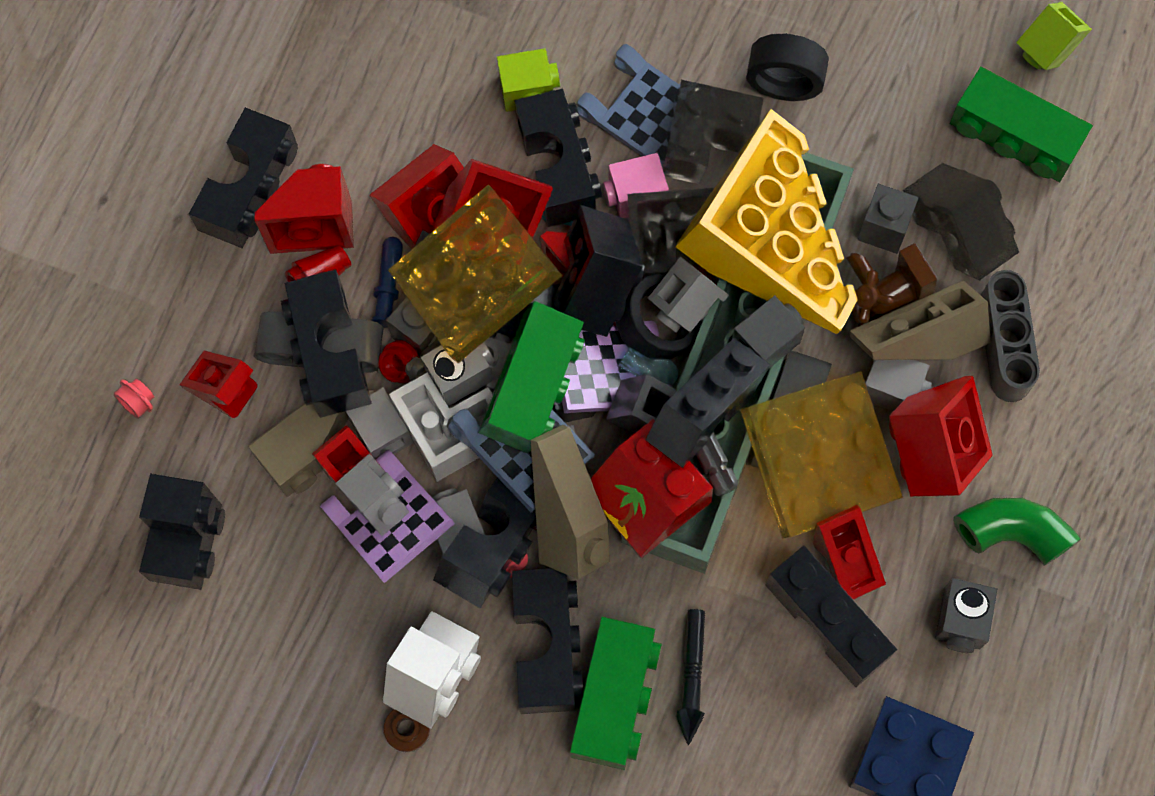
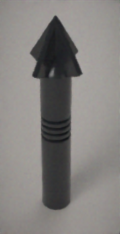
[676,609,705,745]

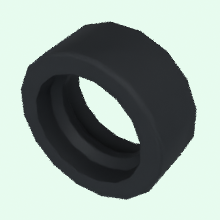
[746,33,829,101]
[616,274,703,362]

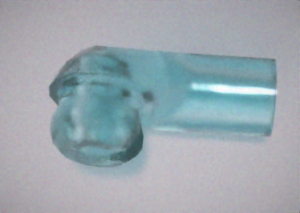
[618,347,678,385]

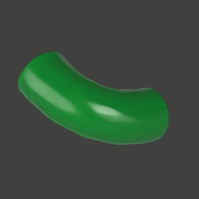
[953,498,1081,566]

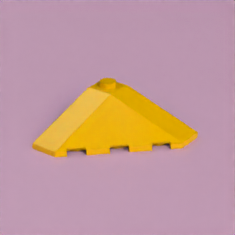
[675,109,857,334]

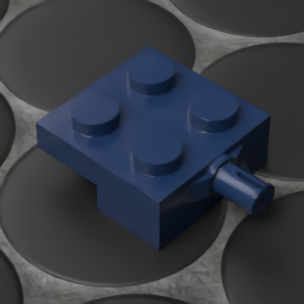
[849,696,974,796]

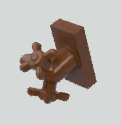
[846,243,937,327]

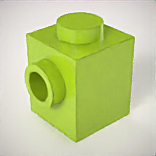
[1016,2,1092,70]
[497,48,560,112]

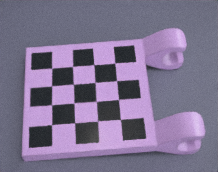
[562,321,672,413]
[320,450,455,583]

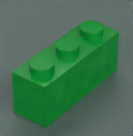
[949,66,1093,183]
[478,301,584,454]
[570,617,662,770]

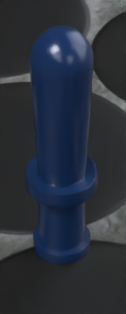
[371,236,403,328]

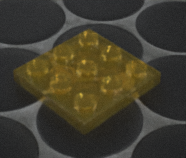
[388,184,562,363]
[740,371,903,539]

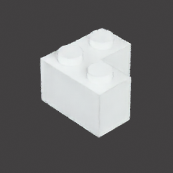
[389,372,492,482]
[383,611,481,729]

